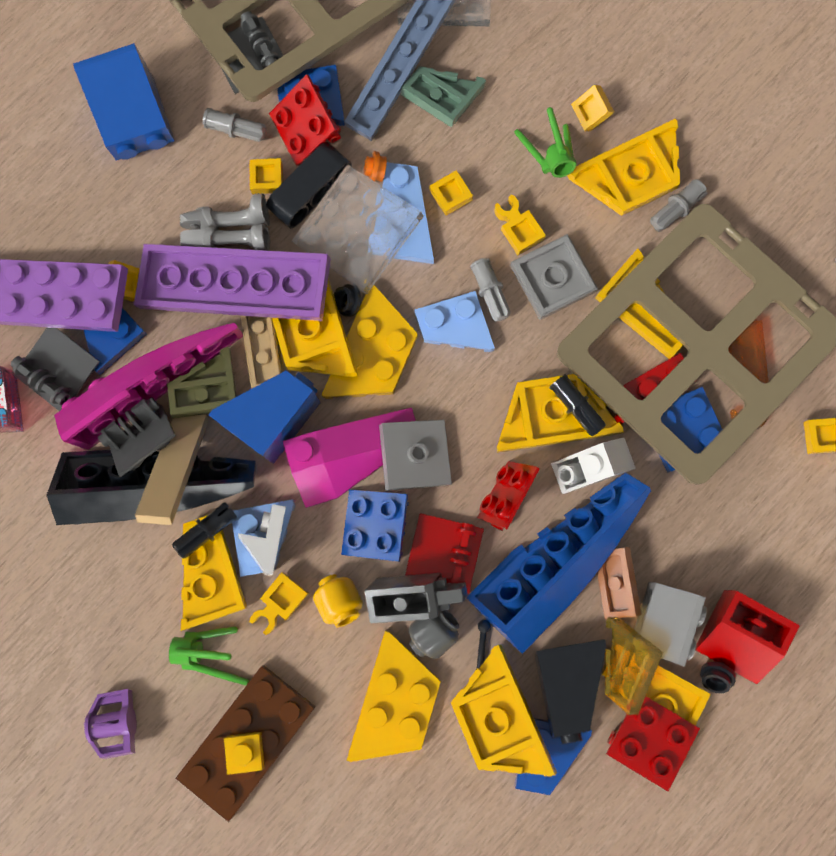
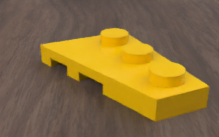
[595,248,683,359]
[181,515,247,631]
[601,642,711,726]

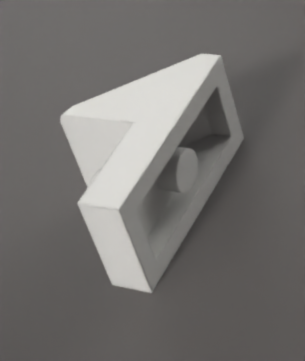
[238,504,286,576]

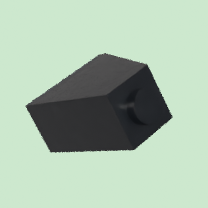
[535,639,606,744]

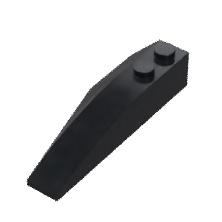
[46,449,256,525]

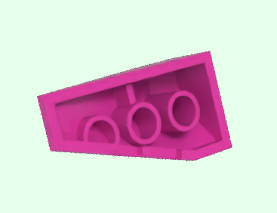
[282,407,416,508]

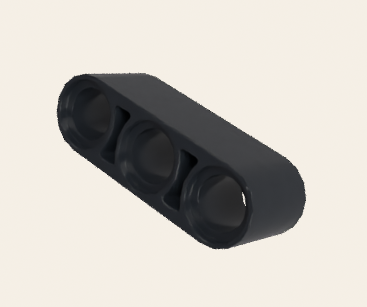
[266,142,352,229]

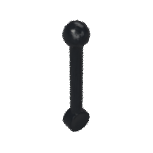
[476,620,491,669]

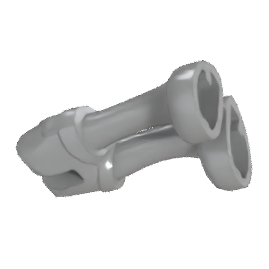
[180,193,270,251]

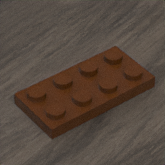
[175,665,316,822]

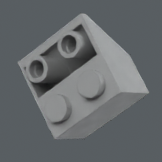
[629,582,707,667]

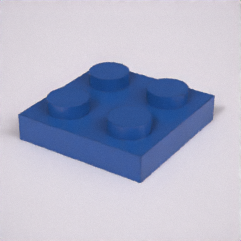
[659,387,722,473]

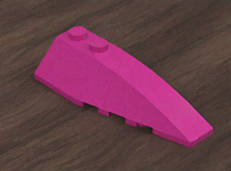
[54,323,243,450]

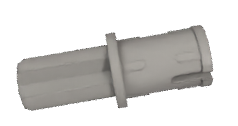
[203,108,266,142]
[650,179,707,232]
[470,258,511,322]

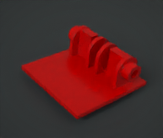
[269,74,341,167]
[477,461,540,531]
[405,513,484,594]
[606,692,700,792]

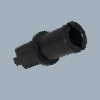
[549,374,606,436]
[172,502,238,559]

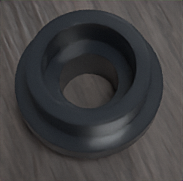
[333,284,362,317]
[700,661,736,694]

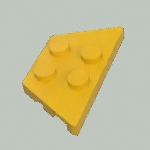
[567,118,680,216]
[272,278,358,377]
[321,283,418,399]
[496,374,624,453]
[346,630,441,762]
[451,645,557,777]

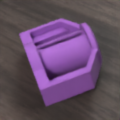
[84,689,137,759]

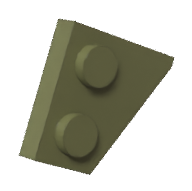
[167,347,237,419]

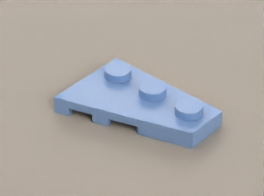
[371,162,434,264]

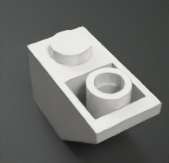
[551,437,636,494]

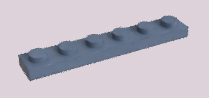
[344,0,456,141]

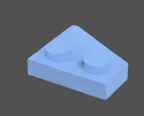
[414,291,495,352]
[232,499,295,577]

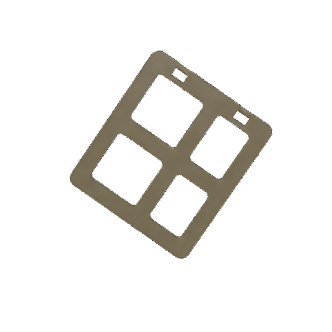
[169,0,410,102]
[557,204,836,485]

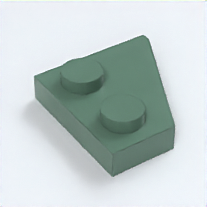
[401,66,486,128]

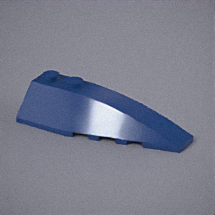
[467,473,651,654]

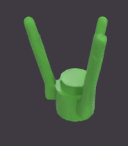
[514,107,577,178]
[169,627,249,686]

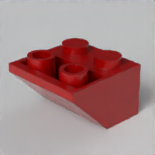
[695,590,800,684]

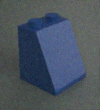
[73,43,175,161]
[209,371,321,464]

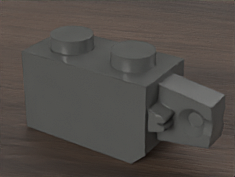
[364,573,468,624]

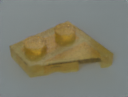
[605,617,663,715]

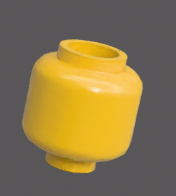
[313,574,363,628]

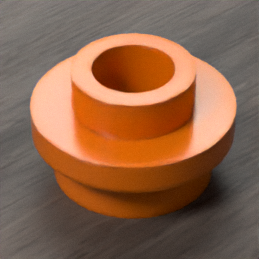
[364,151,387,184]

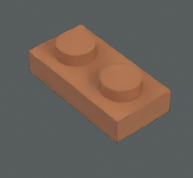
[597,547,642,619]

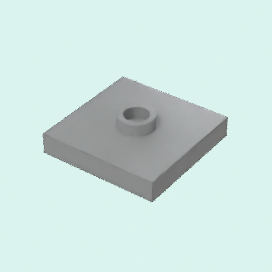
[510,234,598,320]
[379,420,452,491]

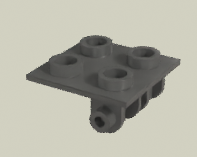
[221,11,284,94]
[10,327,100,411]
[98,397,176,477]

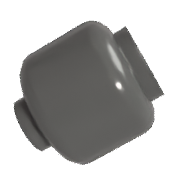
[409,610,459,659]

